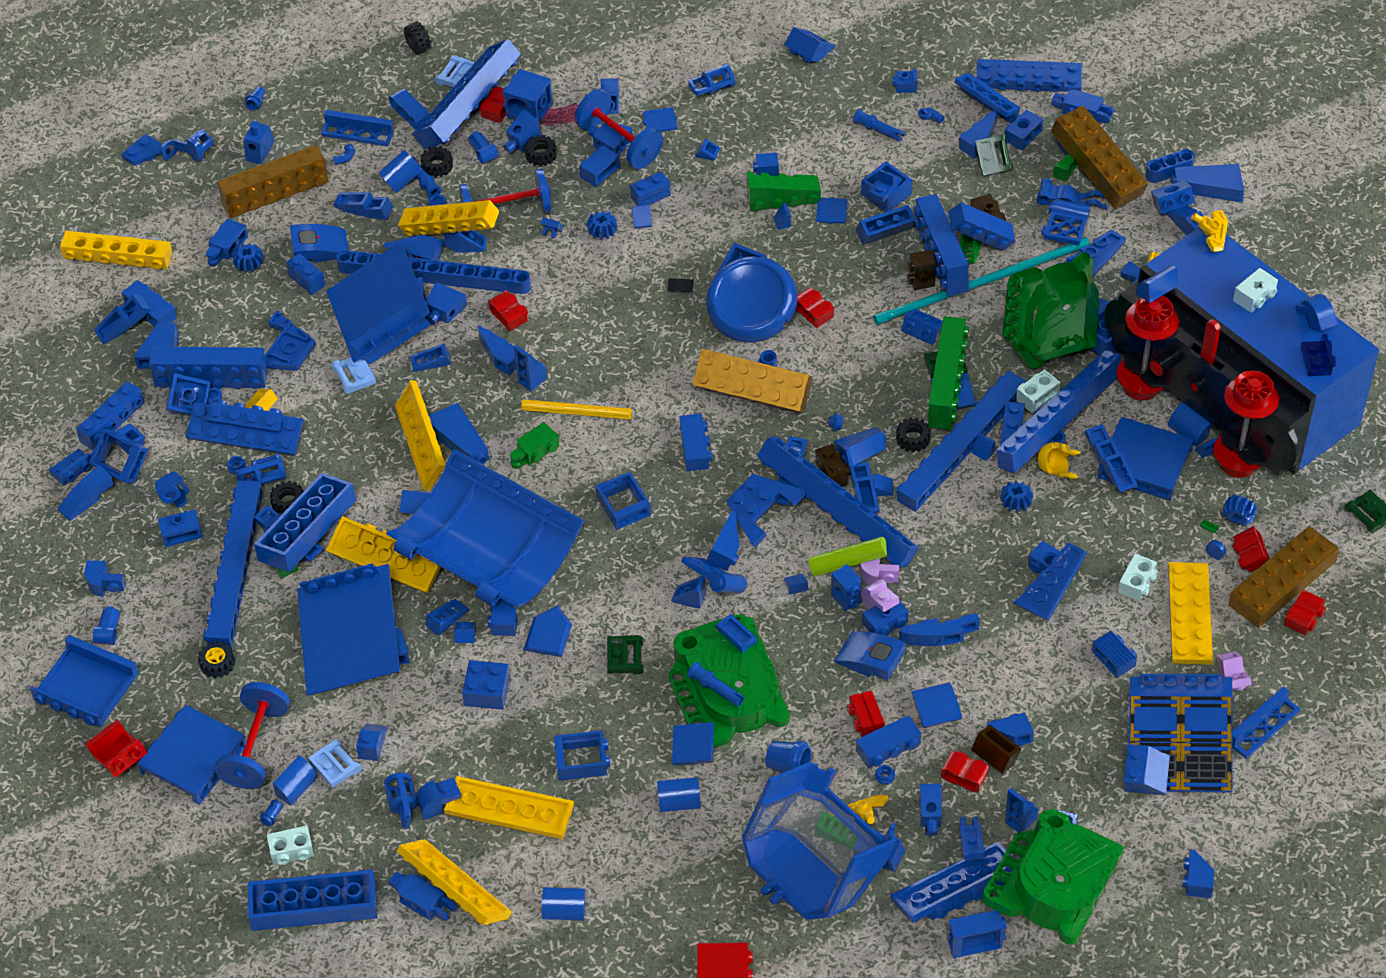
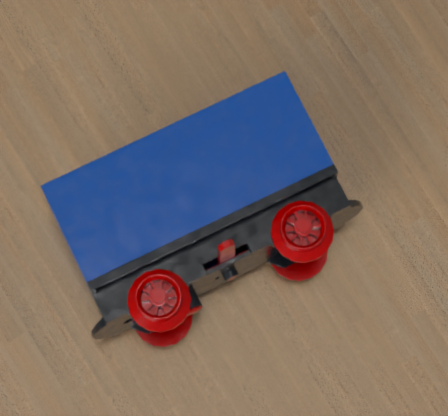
[1105,227,1380,478]

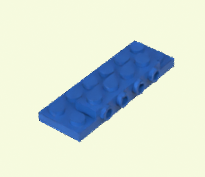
[977,59,1082,92]
[186,400,304,456]
[890,842,1014,923]

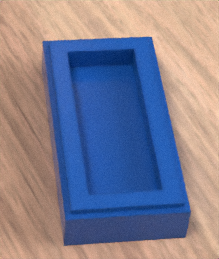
[716,614,757,653]

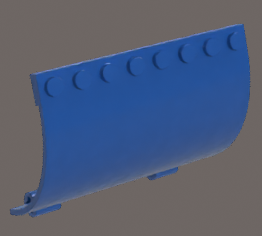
[386,449,585,607]

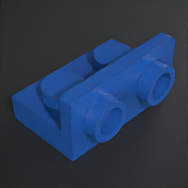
[901,308,943,345]
[49,449,93,486]

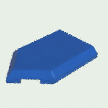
[524,605,572,657]

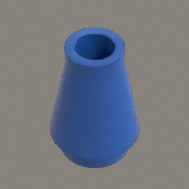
[245,87,265,111]

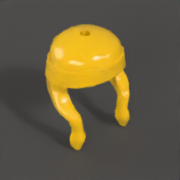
[1038,442,1081,479]

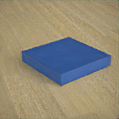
[672,722,714,766]

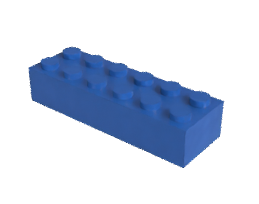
[913,194,969,296]
[149,347,268,389]
[254,473,356,572]
[248,869,378,931]

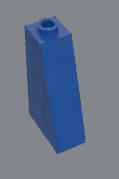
[1171,164,1244,202]
[428,403,489,464]

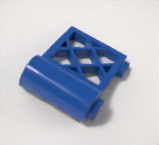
[1041,199,1091,245]
[681,556,747,594]

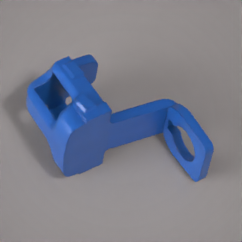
[160,129,214,161]
[155,471,189,508]

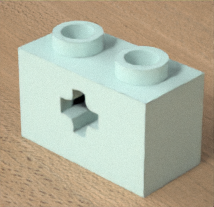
[1233,268,1278,313]

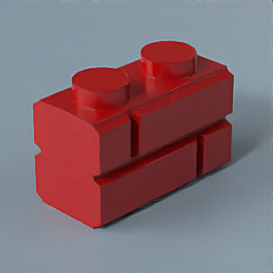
[847,690,885,737]

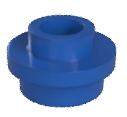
[828,412,843,431]
[227,456,246,474]
[875,765,895,785]

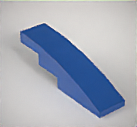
[1084,424,1138,493]

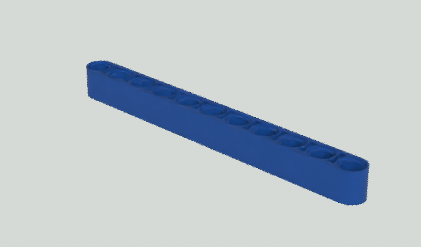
[336,250,531,294]

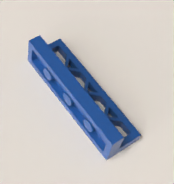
[954,73,1021,124]
[321,110,394,147]
[1232,686,1300,759]

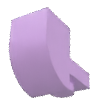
[860,558,899,585]
[861,579,900,612]
[1217,651,1252,690]

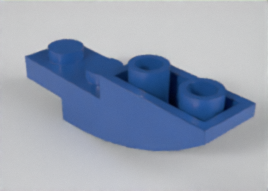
[899,613,980,646]

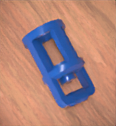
[688,63,735,95]
[236,453,287,485]
[384,773,417,828]

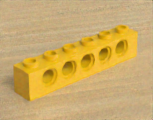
[398,200,499,236]
[60,231,173,269]

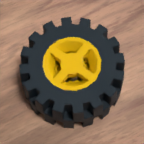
[198,641,235,679]

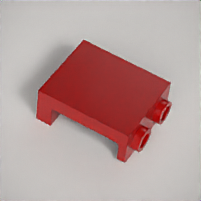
[84,719,147,778]
[697,943,753,978]

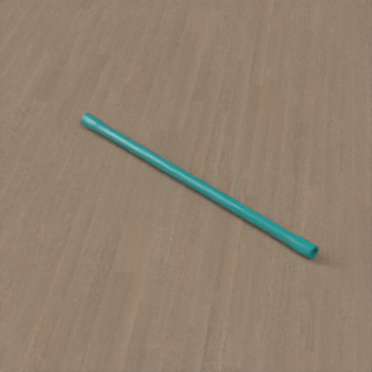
[873,237,1090,325]

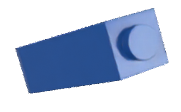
[134,323,179,369]
[834,427,886,467]

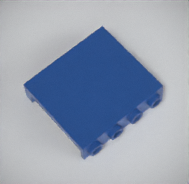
[1097,417,1194,501]
[30,635,139,727]
[138,705,246,805]

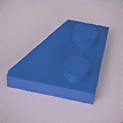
[121,134,171,166]

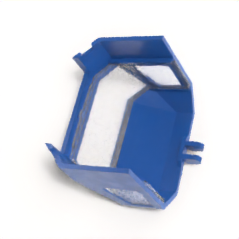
[742,762,896,920]

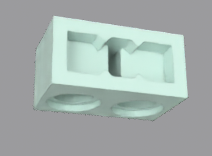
[1016,369,1060,413]
[1118,554,1158,601]
[267,825,314,865]

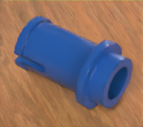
[260,799,283,826]

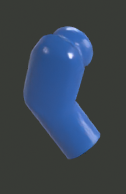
[918,108,945,123]
[333,144,355,165]

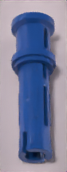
[853,109,905,142]
[412,156,442,198]
[687,662,745,707]

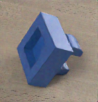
[541,217,564,238]

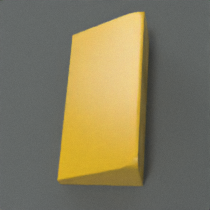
[245,389,278,411]

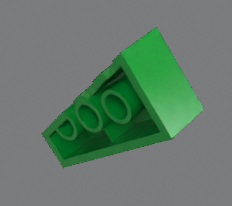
[746,172,821,211]

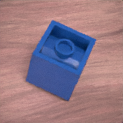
[503,69,553,124]

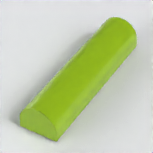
[809,536,887,576]

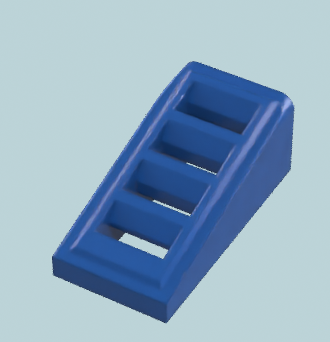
[410,343,452,372]
[425,598,468,635]

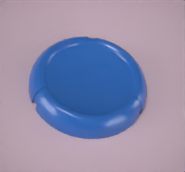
[706,256,798,343]

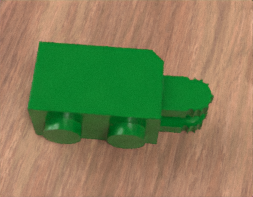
[510,422,559,469]

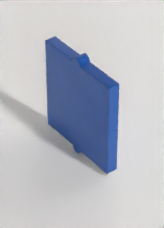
[643,107,678,132]
[816,197,847,224]

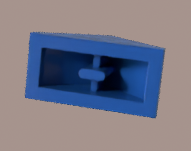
[671,576,706,609]

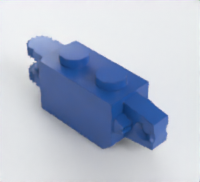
[1051,89,1114,123]
[389,872,457,922]

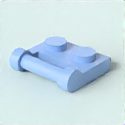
[435,55,475,87]
[331,357,376,394]
[308,740,362,788]

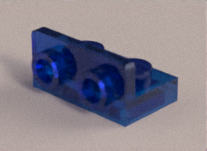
[1300,334,1336,376]

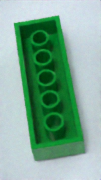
[928,316,969,430]

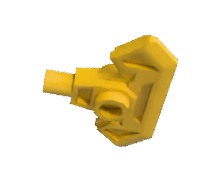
[1191,210,1228,253]
[832,794,889,824]

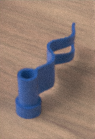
[1036,178,1107,210]

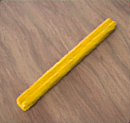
[521,399,632,420]

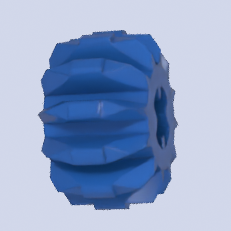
[587,210,617,240]
[232,242,263,273]
[1000,480,1033,513]
[1223,495,1257,525]

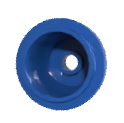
[766,740,811,773]

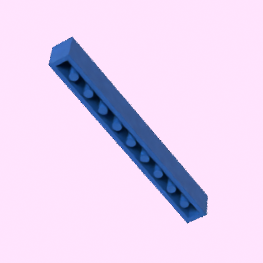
[996,350,1121,473]
[896,370,1027,512]
[757,437,919,567]
[203,480,263,648]

